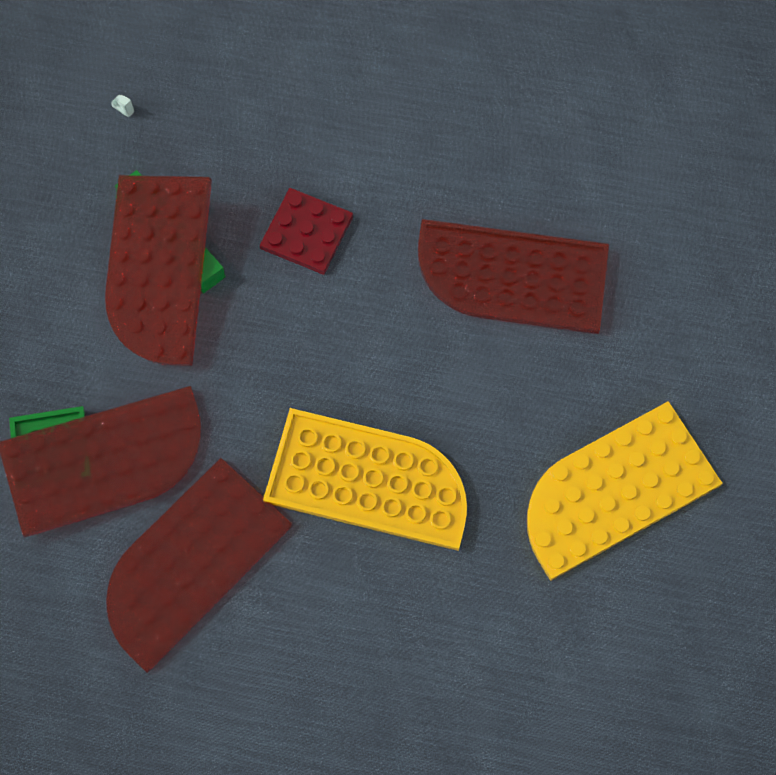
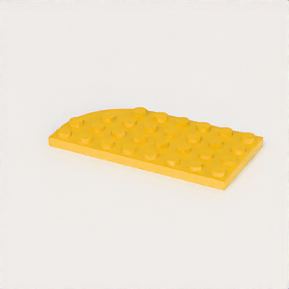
[527,401,723,581]
[263,408,467,551]

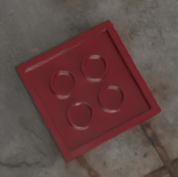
[260,188,353,275]

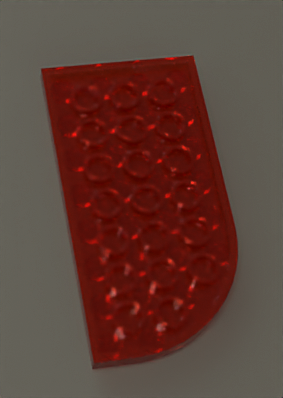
[105,175,212,366]
[418,219,609,334]
[0,386,201,538]
[106,458,292,673]

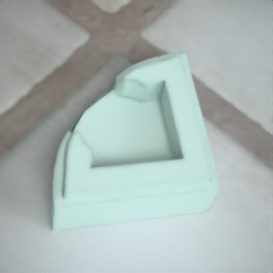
[112,95,134,117]

